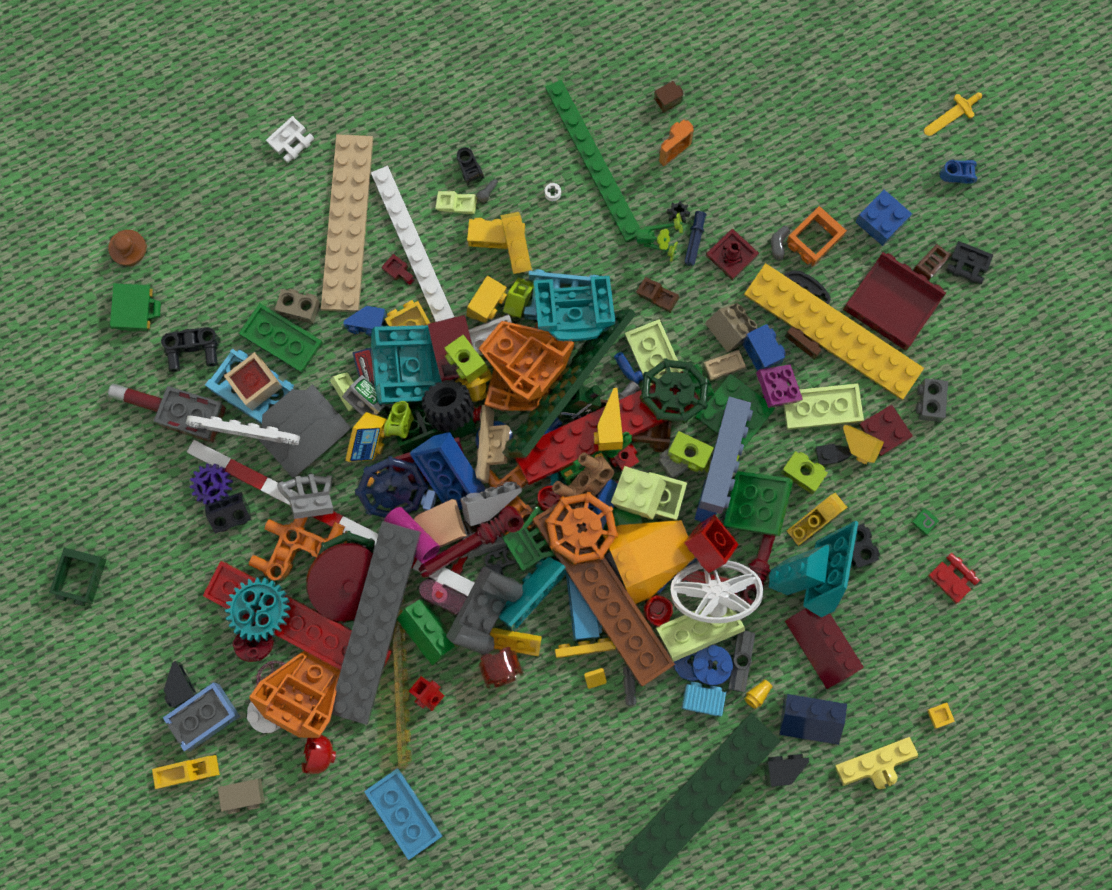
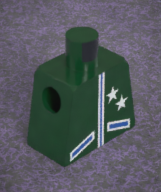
[560,385,602,420]

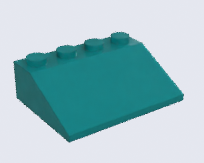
[803,521,858,617]
[498,557,566,631]

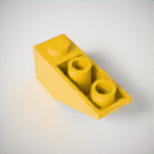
[787,493,848,546]

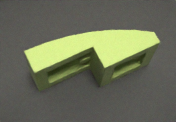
[435,191,477,214]

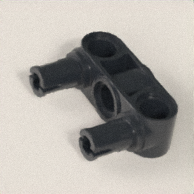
[161,327,220,372]

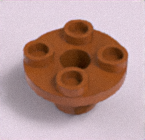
[108,230,147,266]

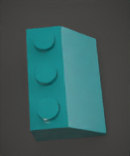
[769,545,829,595]

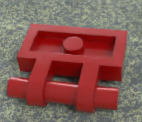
[928,552,980,604]

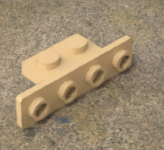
[475,405,510,483]

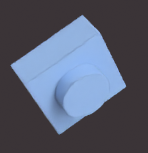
[421,490,437,511]

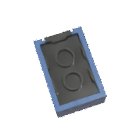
[163,682,240,752]

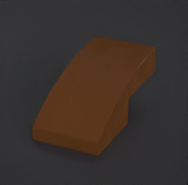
[636,277,680,313]

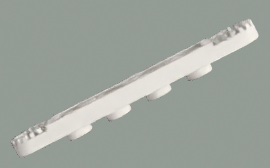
[186,416,300,445]

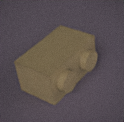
[217,779,265,815]

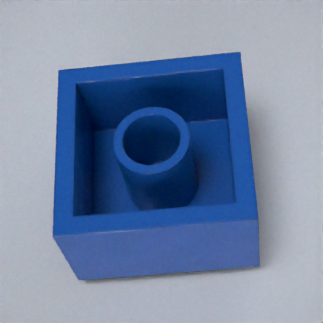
[856,190,912,246]
[742,324,786,371]

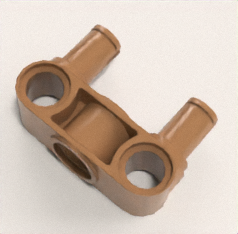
[552,453,614,509]

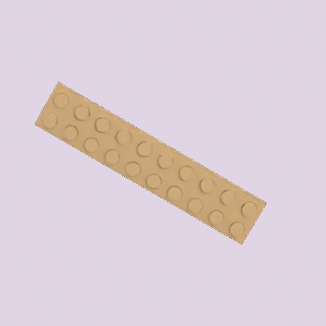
[321,135,373,312]

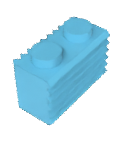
[681,682,726,717]

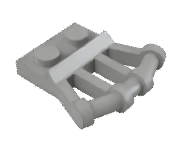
[277,474,333,519]

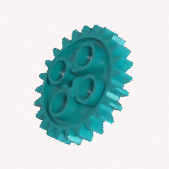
[225,577,291,642]

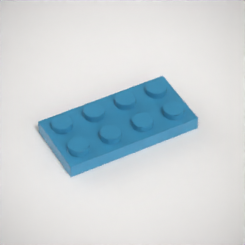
[364,768,443,860]

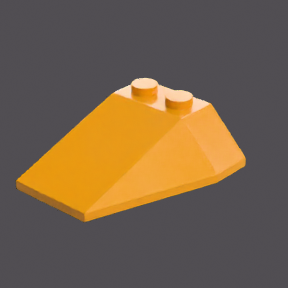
[603,520,696,604]

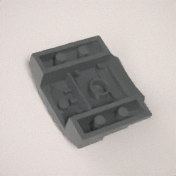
[258,384,351,478]

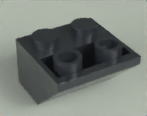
[763,754,809,787]

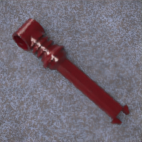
[418,506,524,578]
[739,534,776,605]

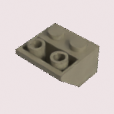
[705,302,758,352]

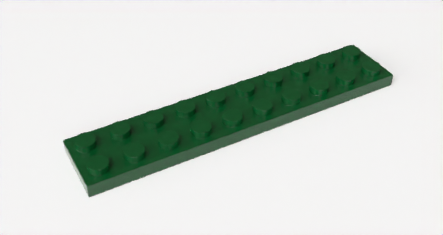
[502,309,636,458]
[614,713,781,890]

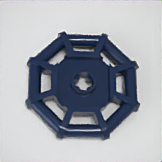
[355,456,428,518]

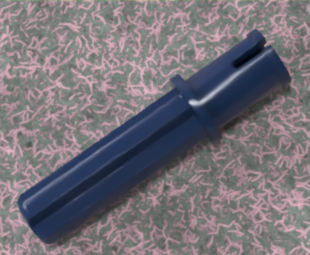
[684,211,707,266]

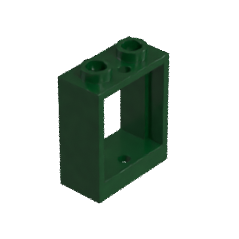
[49,548,107,606]

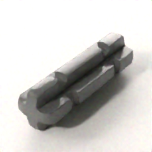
[623,666,636,706]

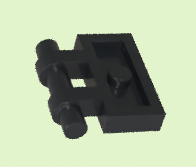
[946,241,993,284]

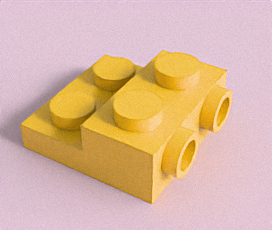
[385,300,430,326]

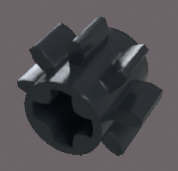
[667,201,690,224]

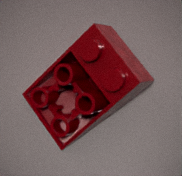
[428,315,473,382]

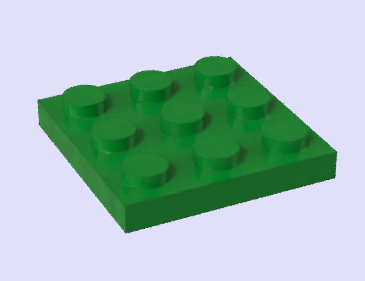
[695,373,776,449]
[723,471,793,537]

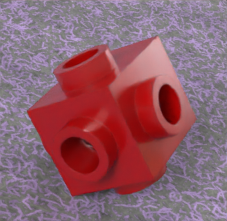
[609,444,639,472]
[408,676,445,711]

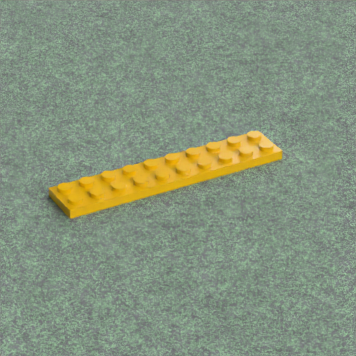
[744,263,924,400]

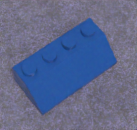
[410,432,486,510]

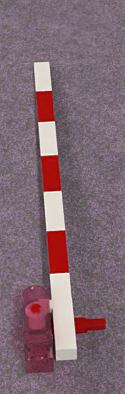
[187,440,474,617]

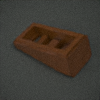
[913,244,951,281]

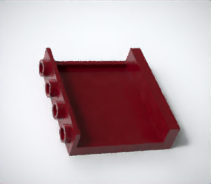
[843,252,946,351]

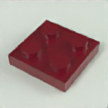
[859,404,913,456]

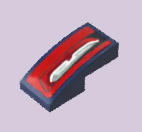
[352,347,375,386]

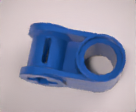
[940,160,977,184]

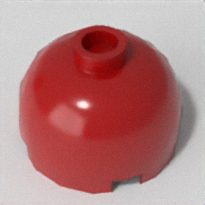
[302,735,336,774]

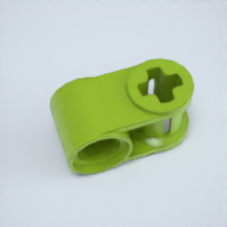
[384,401,414,438]

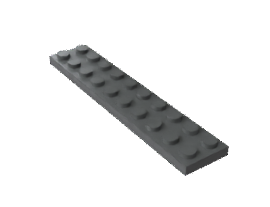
[332,521,421,725]

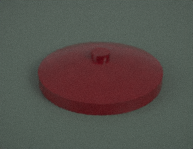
[306,543,373,621]

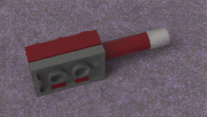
[108,383,226,443]

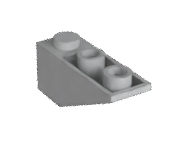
[461,482,522,526]

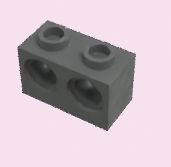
[916,378,948,422]

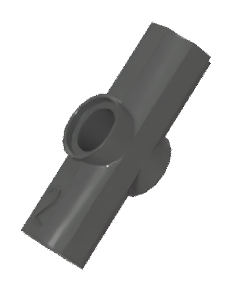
[728,631,755,693]

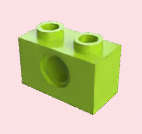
[445,335,488,383]
[667,431,714,472]
[781,451,828,495]

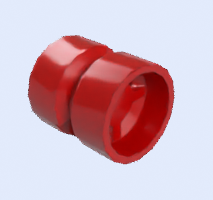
[538,486,562,511]

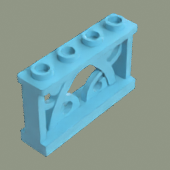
[205,349,294,424]

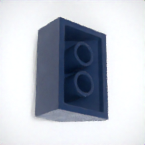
[779,694,847,745]

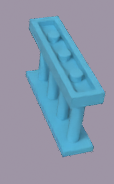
[524,269,598,320]

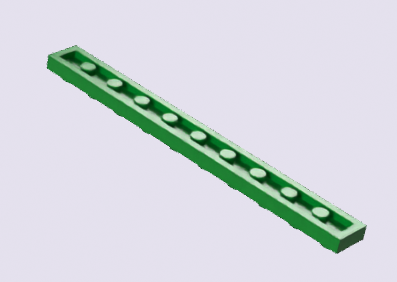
[545,80,640,243]

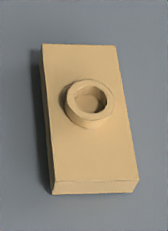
[703,350,746,381]

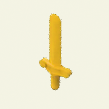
[924,93,982,136]

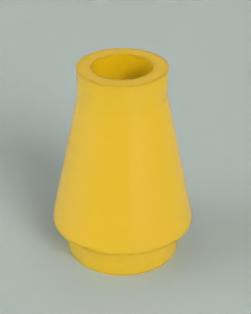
[744,679,773,709]

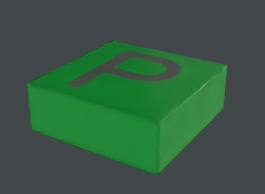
[911,508,940,535]

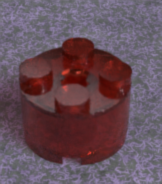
[478,647,524,688]

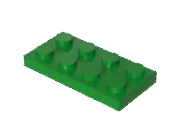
[239,303,323,373]

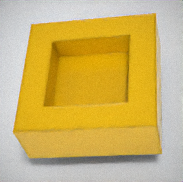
[927,703,955,729]

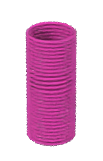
[384,507,440,564]

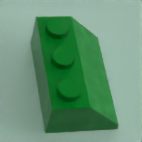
[397,599,461,666]

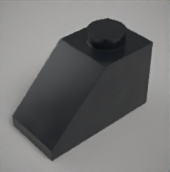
[164,661,197,708]

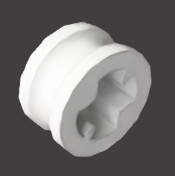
[545,183,561,202]

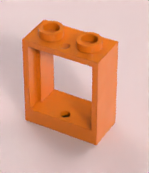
[786,206,847,267]

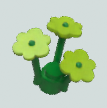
[637,213,683,262]

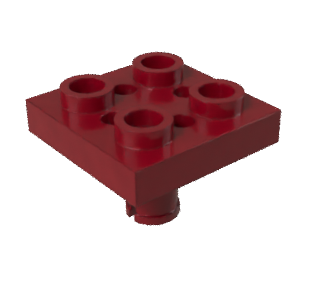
[706,228,759,281]

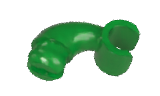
[605,432,632,458]

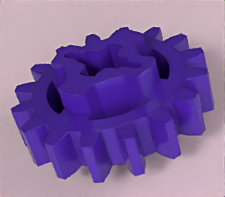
[189,463,233,505]

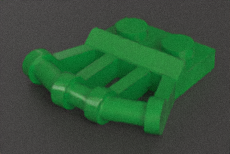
[502,505,555,571]

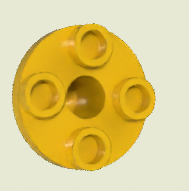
[455,369,492,402]

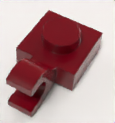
[381,254,415,285]

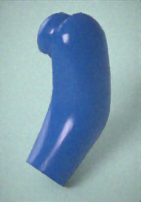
[614,352,643,384]

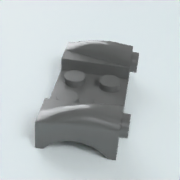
[446,566,523,655]

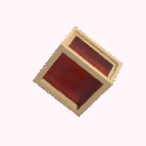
[224,352,282,411]

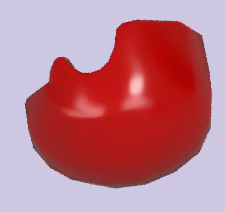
[644,595,673,626]

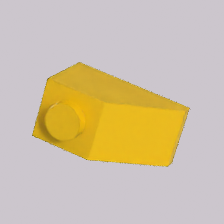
[843,425,884,464]

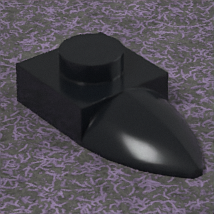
[815,444,852,466]

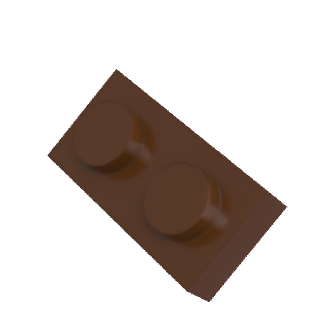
[785,327,822,360]

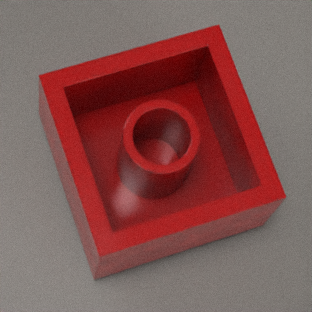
[684,514,739,573]

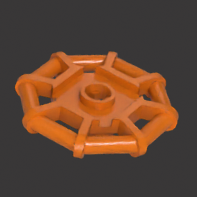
[545,492,619,565]

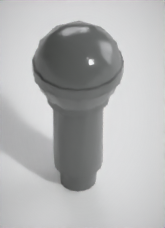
[477,179,498,203]

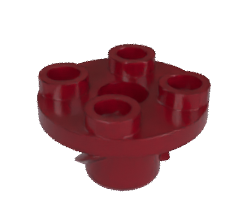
[232,624,274,662]

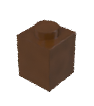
[654,81,683,113]

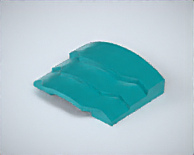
[534,276,615,341]
[371,325,442,404]

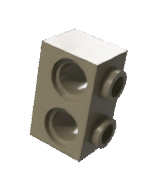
[275,289,320,324]

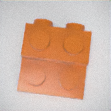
[659,120,694,166]

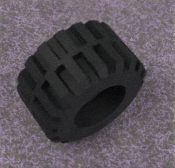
[422,380,474,432]

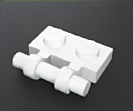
[266,116,315,163]

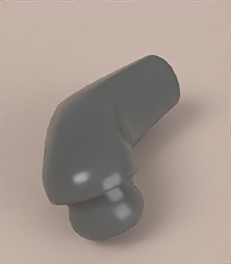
[771,225,790,261]

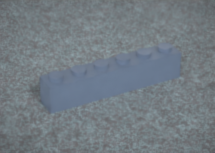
[699,397,753,514]

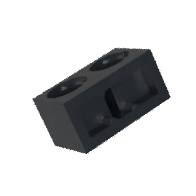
[205,492,252,534]
[851,523,880,570]

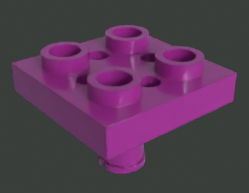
[756,364,803,408]

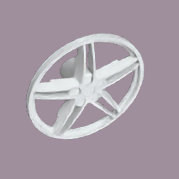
[671,561,763,623]

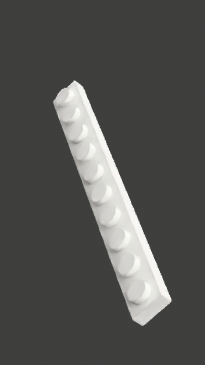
[371,166,454,322]

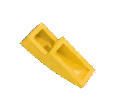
[152,755,220,789]

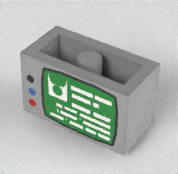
[342,375,387,415]

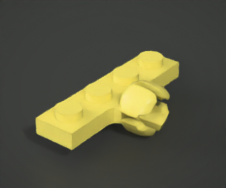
[835,737,918,789]

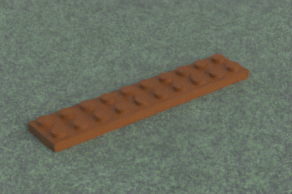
[532,503,675,687]

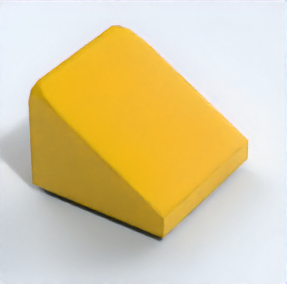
[584,668,607,689]

